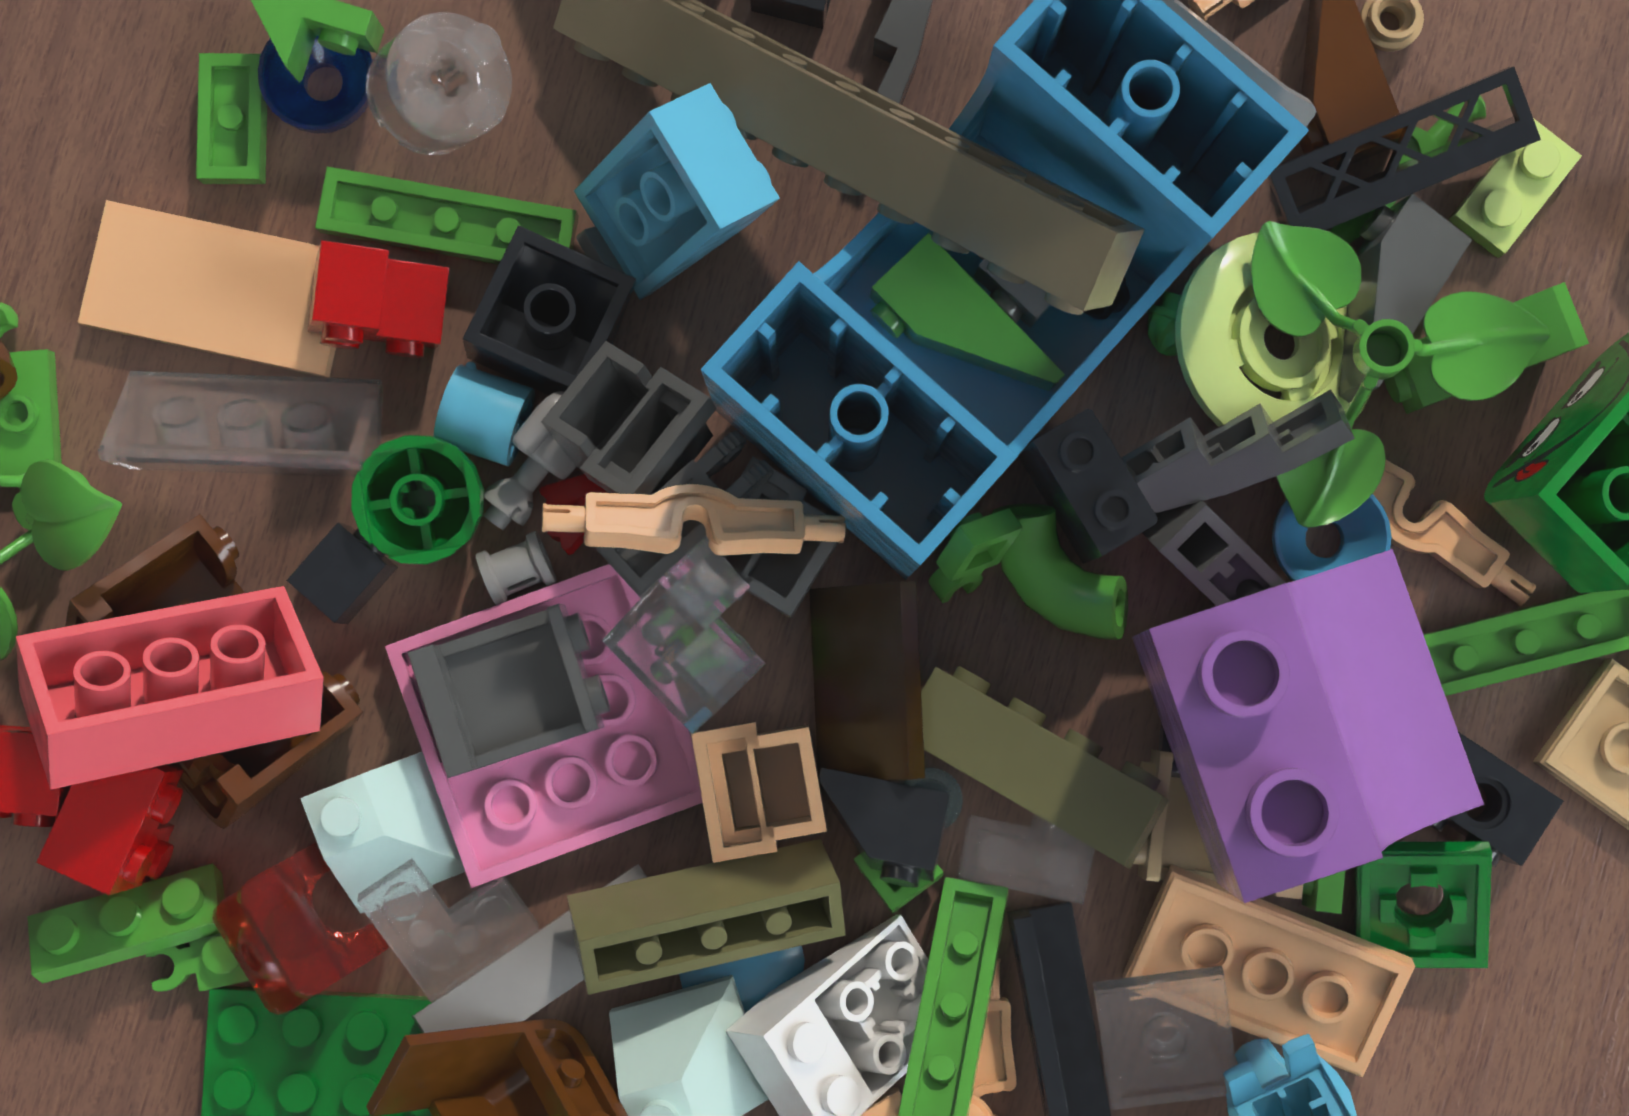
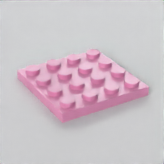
[385,564,703,888]

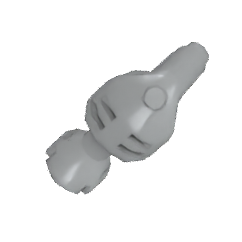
[483,391,576,530]

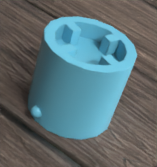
[433,361,535,467]

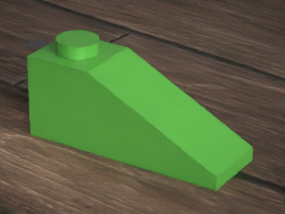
[870,233,1065,391]

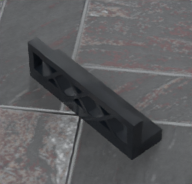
[1268,66,1541,230]
[1007,900,1111,1116]

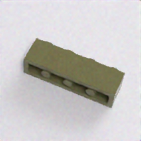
[921,666,1168,869]
[567,839,846,995]

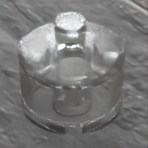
[366,12,512,155]

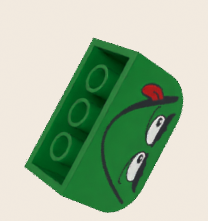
[1484,332,1629,593]

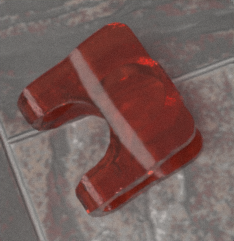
[212,842,391,1015]

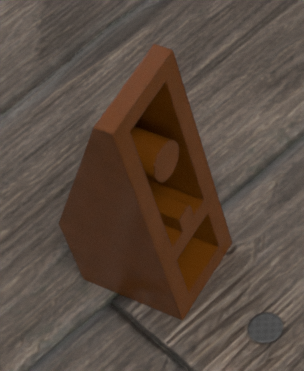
[1300,0,1404,175]

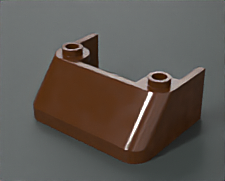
[366,1019,628,1116]

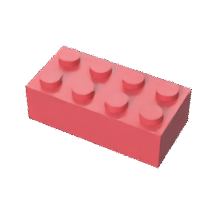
[16,586,324,790]

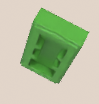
[0,349,62,475]

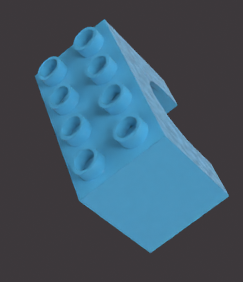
[701,0,1309,580]

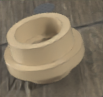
[1360,0,1424,52]

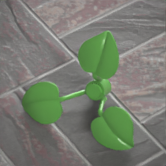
[1251,221,1550,528]
[0,459,122,661]

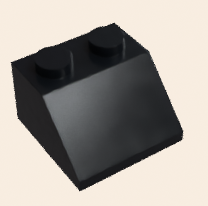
[462,225,636,395]

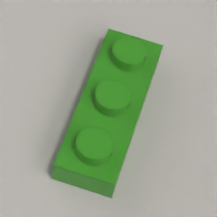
[27,863,229,984]

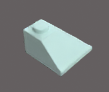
[300,752,465,914]
[609,975,768,1116]

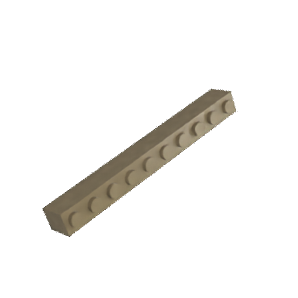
[553,0,1145,315]

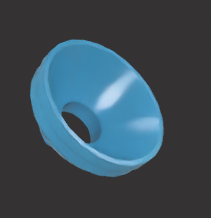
[1272,494,1392,581]

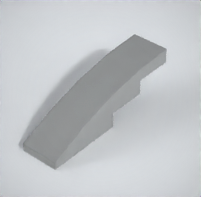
[412,864,647,1033]

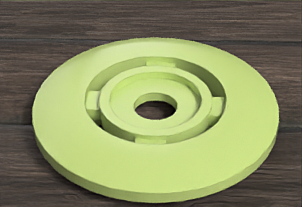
[1175,233,1371,427]

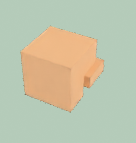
[691,722,827,863]

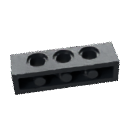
[1429,732,1564,867]

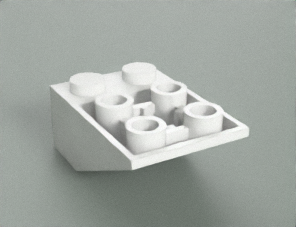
[726,915,929,1116]

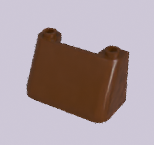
[65,514,363,829]

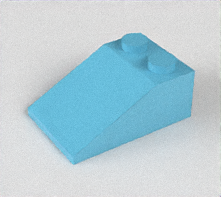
[574,83,780,300]

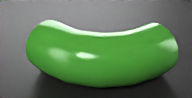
[992,504,1128,640]

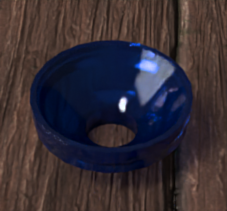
[258,36,376,134]

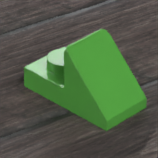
[251,0,384,82]

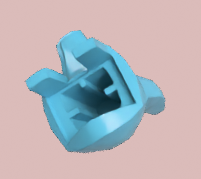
[1223,1034,1357,1116]

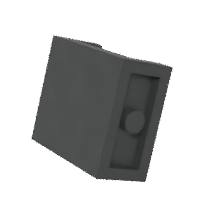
[408,604,610,778]

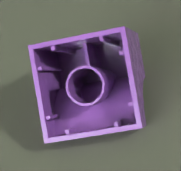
[1132,549,1484,903]

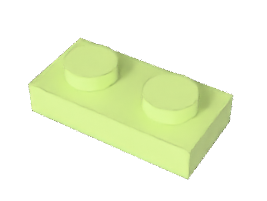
[1448,118,1582,258]

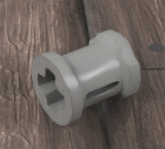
[476,531,557,605]

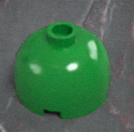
[351,435,484,565]

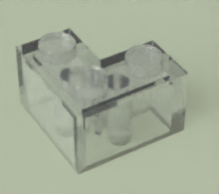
[602,539,766,734]

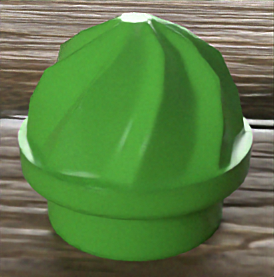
[1147,291,1181,356]

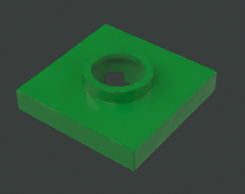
[1354,841,1492,968]

